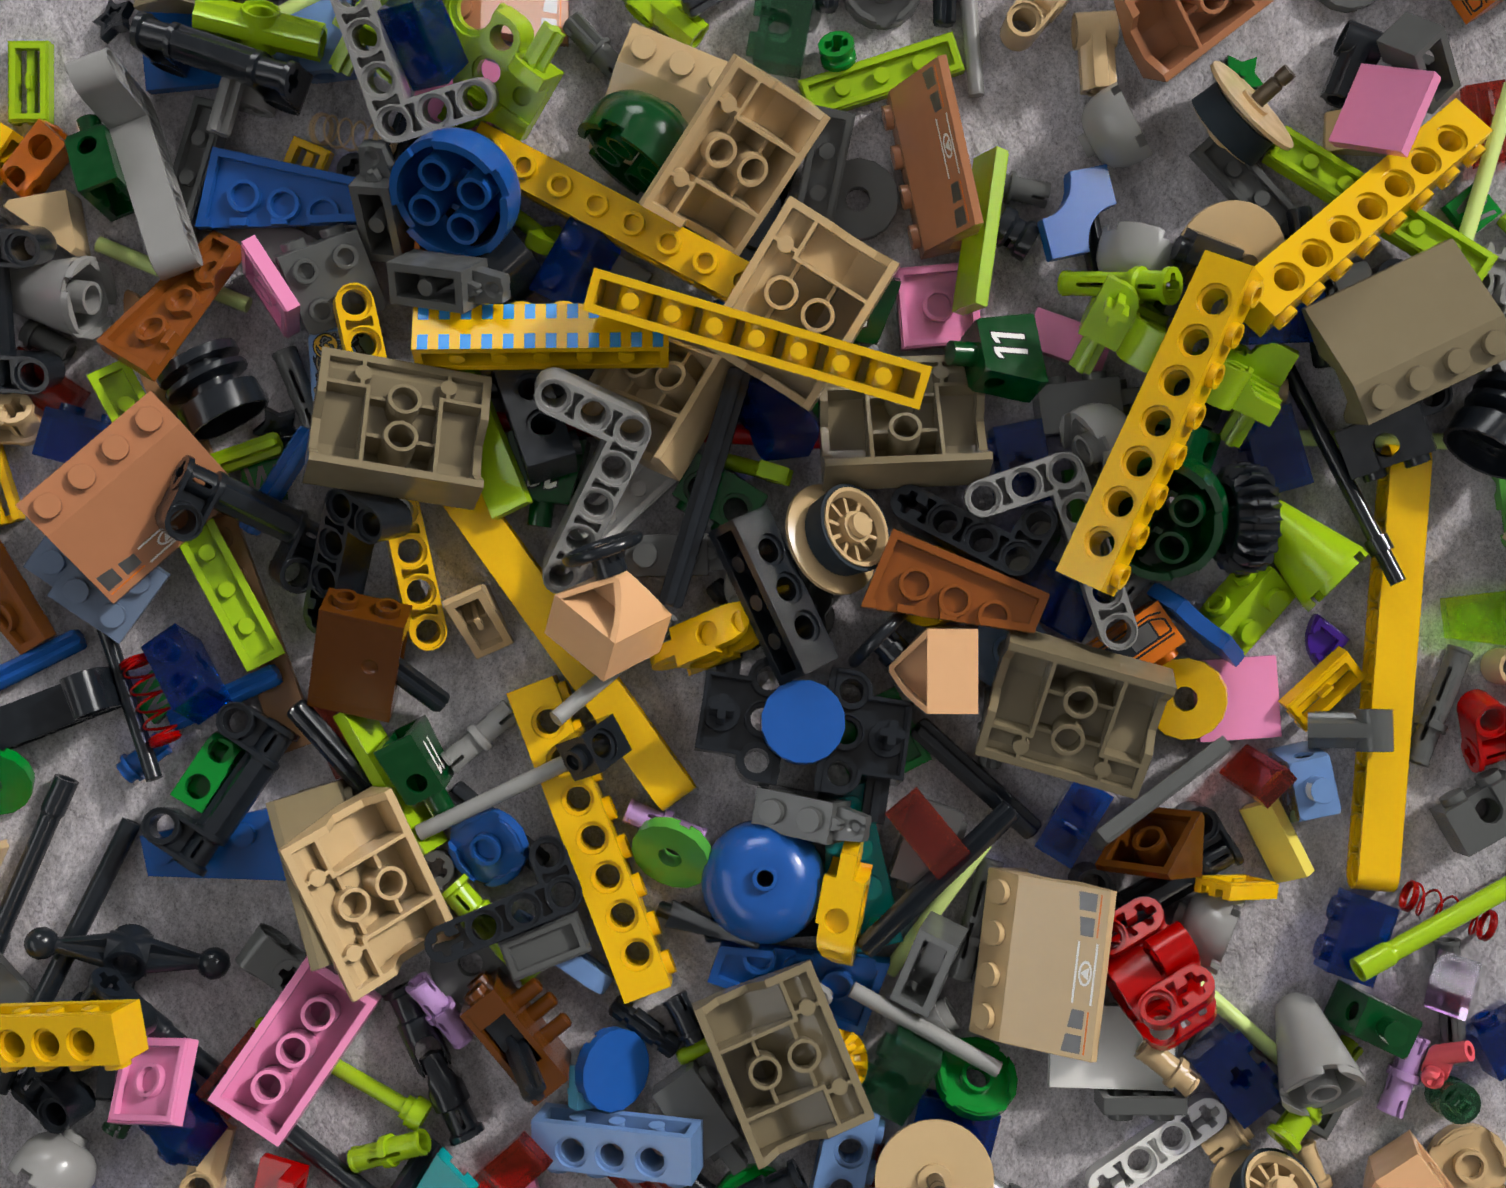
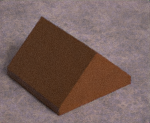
[1095,804,1205,880]

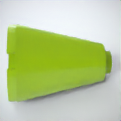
[1273,499,1369,612]

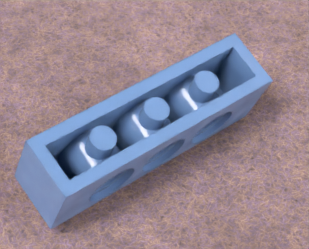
[531,1102,704,1188]
[809,1103,885,1188]

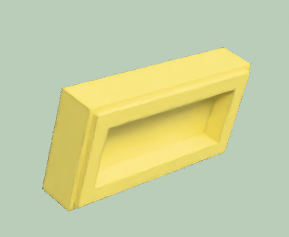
[1239,797,1315,883]

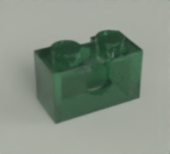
[746,0,814,79]
[862,1024,943,1126]

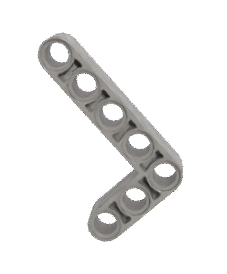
[330,0,499,143]
[66,48,203,281]
[534,367,652,594]
[963,452,1138,651]

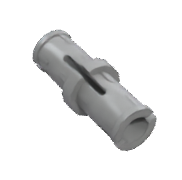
[440,700,517,774]

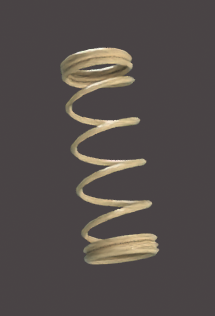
[309,112,398,154]

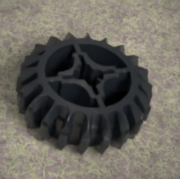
[1213,462,1283,575]

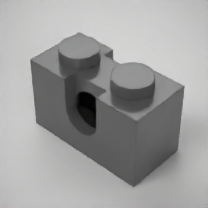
[1377,12,1461,114]
[1429,768,1506,857]
[890,911,969,1018]

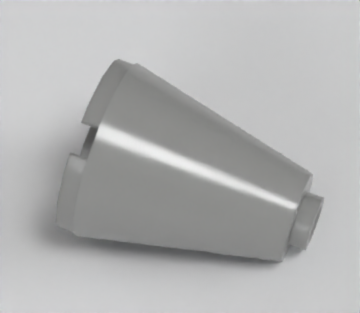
[10,255,117,339]
[1274,992,1366,1116]

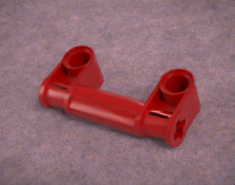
[1456,689,1506,773]

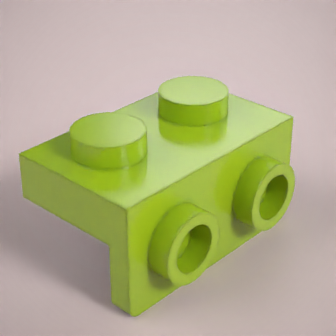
[1198,565,1296,655]

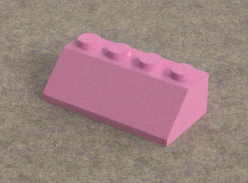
[208,956,382,1147]

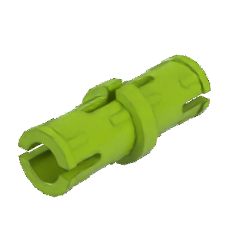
[347,1128,431,1173]

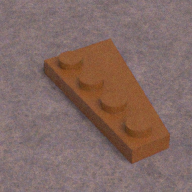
[96,230,242,382]
[860,529,1050,634]
[0,540,57,655]

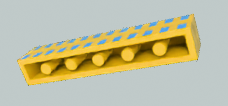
[411,301,669,370]

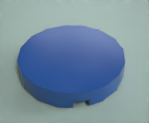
[761,680,845,765]
[448,807,529,887]
[575,1026,649,1113]

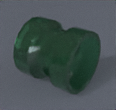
[1424,1074,1481,1125]

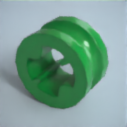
[818,31,857,72]

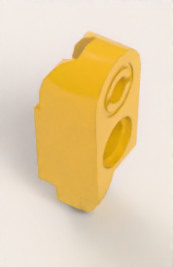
[649,601,759,676]
[815,841,873,966]

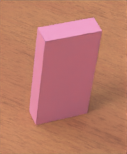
[1034,307,1109,372]

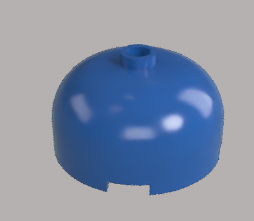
[389,127,521,257]
[702,820,825,944]

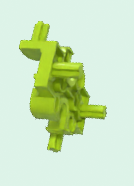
[328,0,566,141]
[1068,274,1300,448]

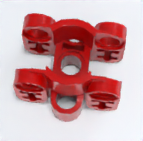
[1106,897,1217,1051]

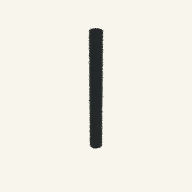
[97,629,163,782]

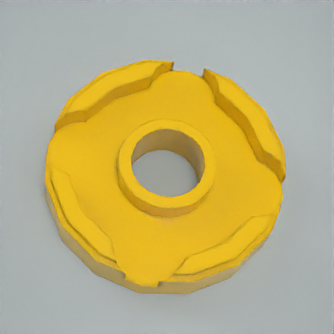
[1158,658,1228,740]

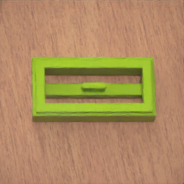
[8,41,54,126]

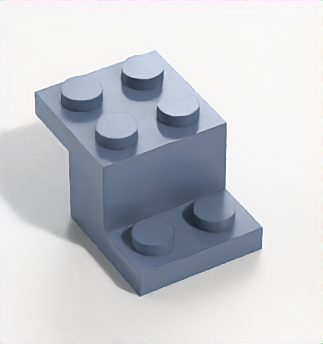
[23,536,171,644]

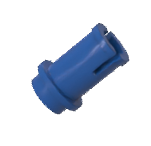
[116,732,172,783]

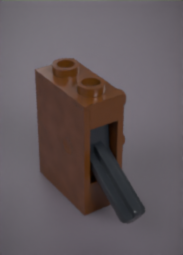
[307,587,450,723]
[460,967,572,1106]

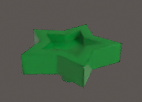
[1225,55,1263,89]

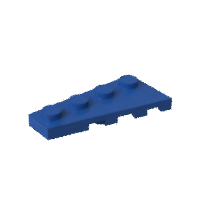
[195,146,357,230]
[140,808,286,881]
[707,940,890,1036]

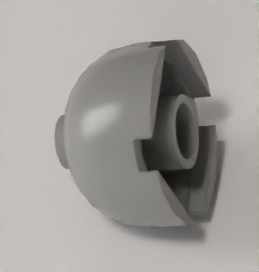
[1077,82,1153,168]
[1096,221,1177,286]
[1059,403,1127,489]
[1171,893,1246,975]
[7,1128,97,1188]

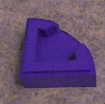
[1305,614,1350,666]

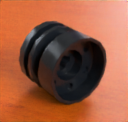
[156,338,269,442]
[1443,370,1506,480]

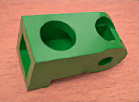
[170,731,246,814]

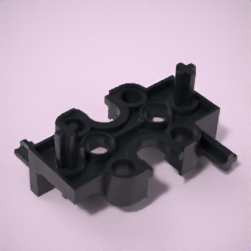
[694,652,914,825]

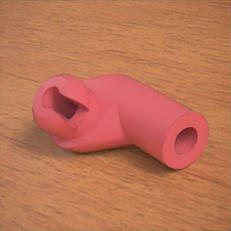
[1420,1040,1475,1089]

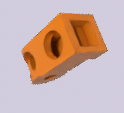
[0,119,69,197]

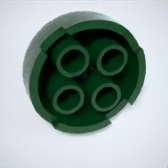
[578,89,688,196]
[1108,457,1230,581]

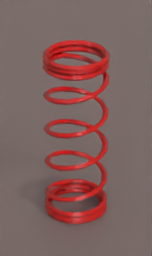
[119,653,182,748]
[1399,880,1498,941]

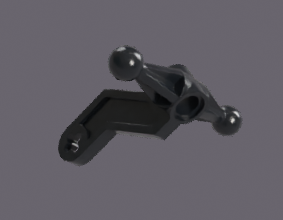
[24,924,231,1102]

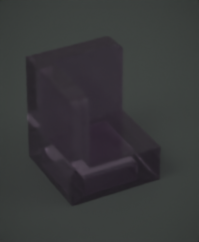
[1423,949,1482,1021]

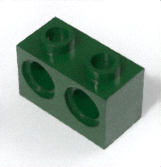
[672,452,768,530]

